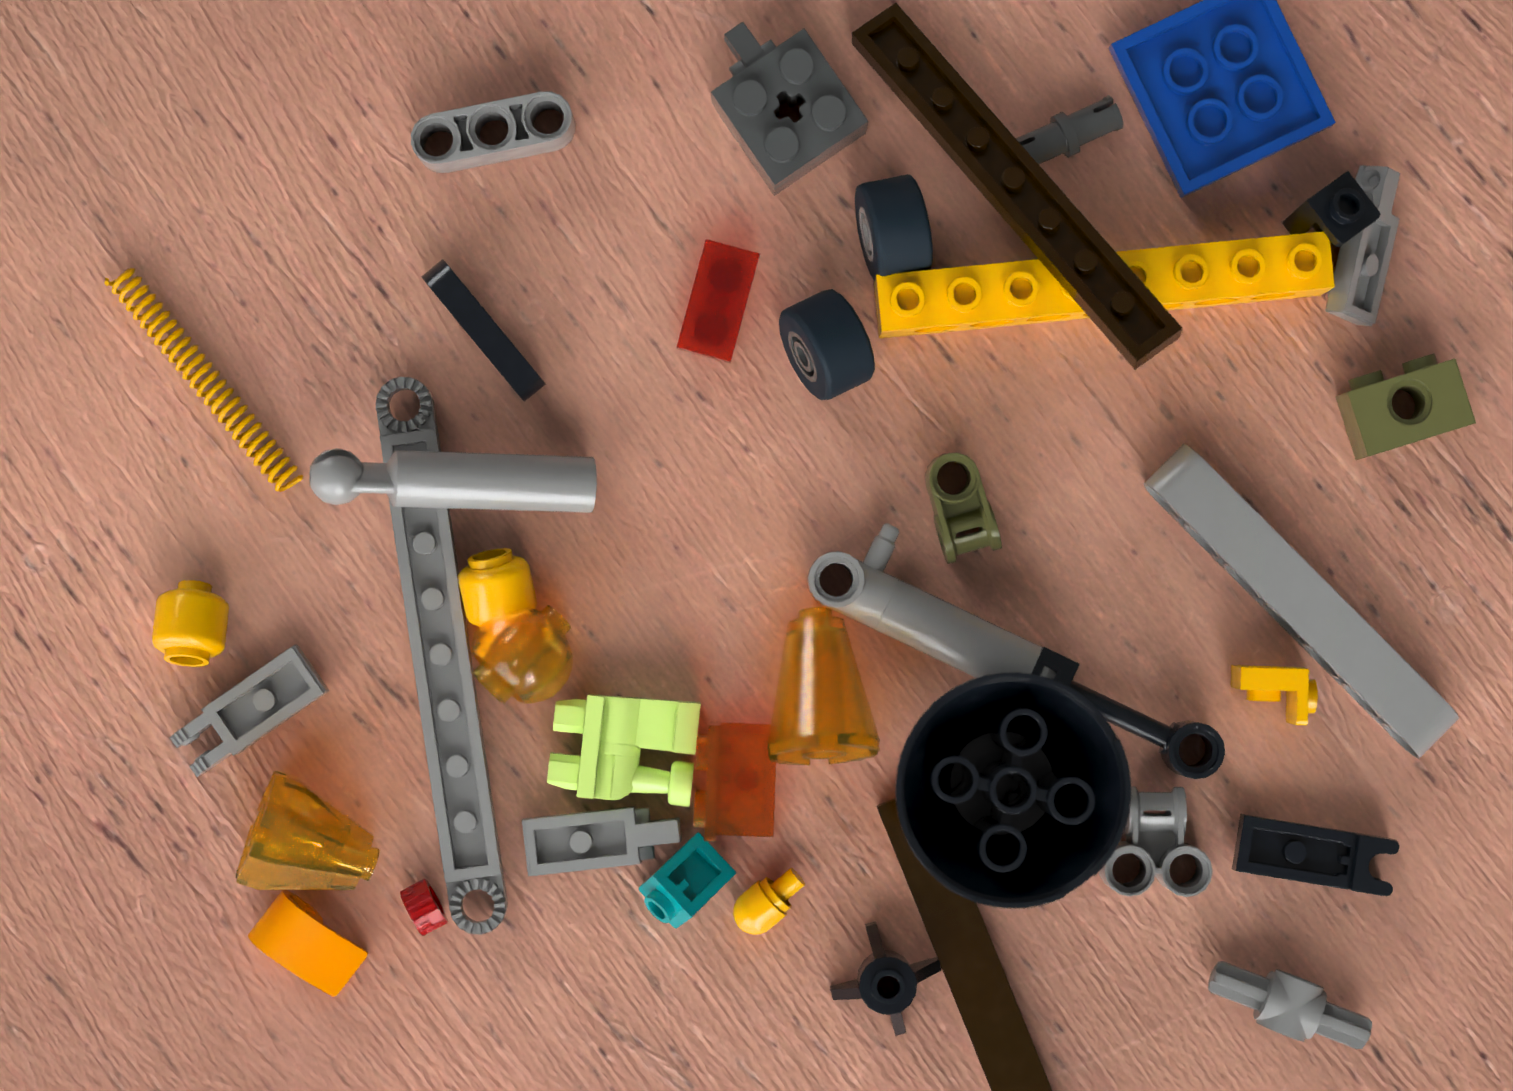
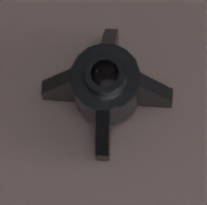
[830,922,942,1036]

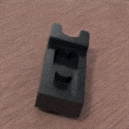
[1232,814,1399,897]

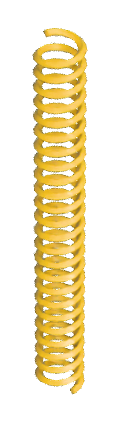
[105,268,303,492]

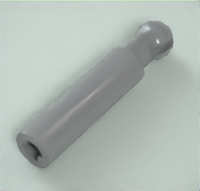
[309,448,597,513]

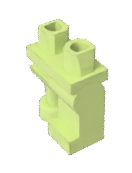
[547,694,701,807]

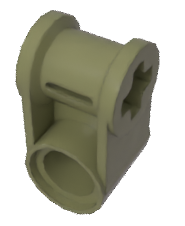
[925,453,1002,564]

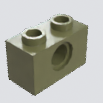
[1336,353,1476,460]

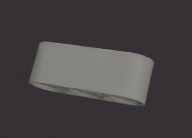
[411,91,575,173]

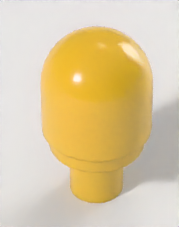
[733,868,805,935]

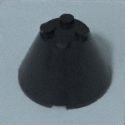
[895,672,1131,909]

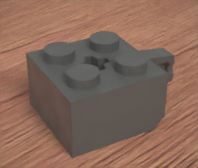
[711,22,868,196]

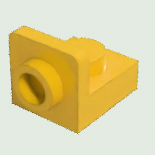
[1231,665,1318,725]

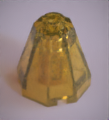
[235,769,380,890]

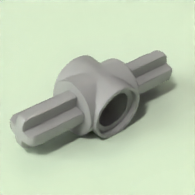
[1208,961,1372,1049]

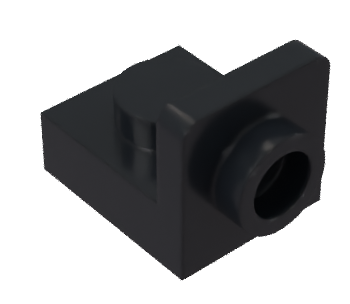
[1282,171,1380,247]

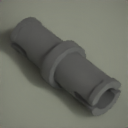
[1016,95,1124,164]

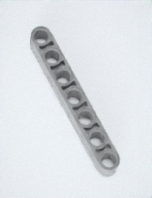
[1144,444,1459,759]

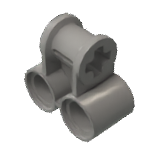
[1099,786,1213,897]

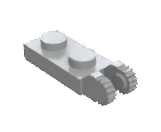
[170,645,329,777]

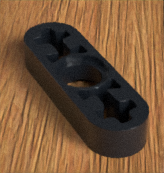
[421,259,546,402]

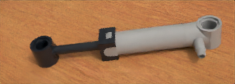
[807,523,1225,779]

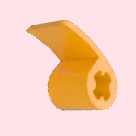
[248,889,368,997]

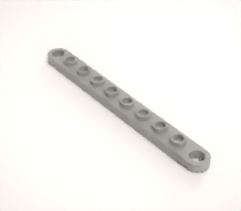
[375,377,508,935]

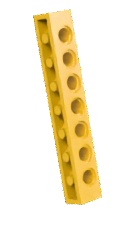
[873,232,1335,339]

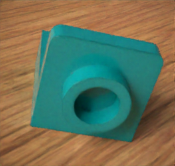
[638,832,737,929]

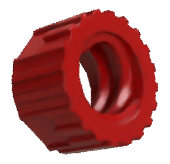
[400,879,448,936]

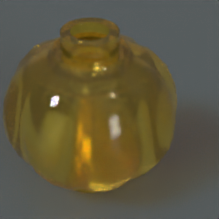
[471,605,573,704]

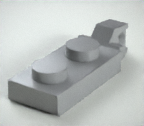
[1325,165,1400,326]
[522,806,682,876]

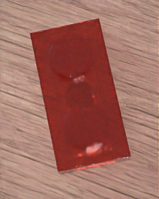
[677,239,760,364]

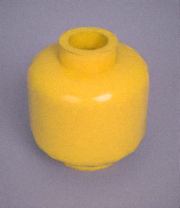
[458,548,537,635]
[152,580,229,667]

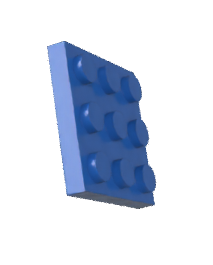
[1108,0,1336,198]

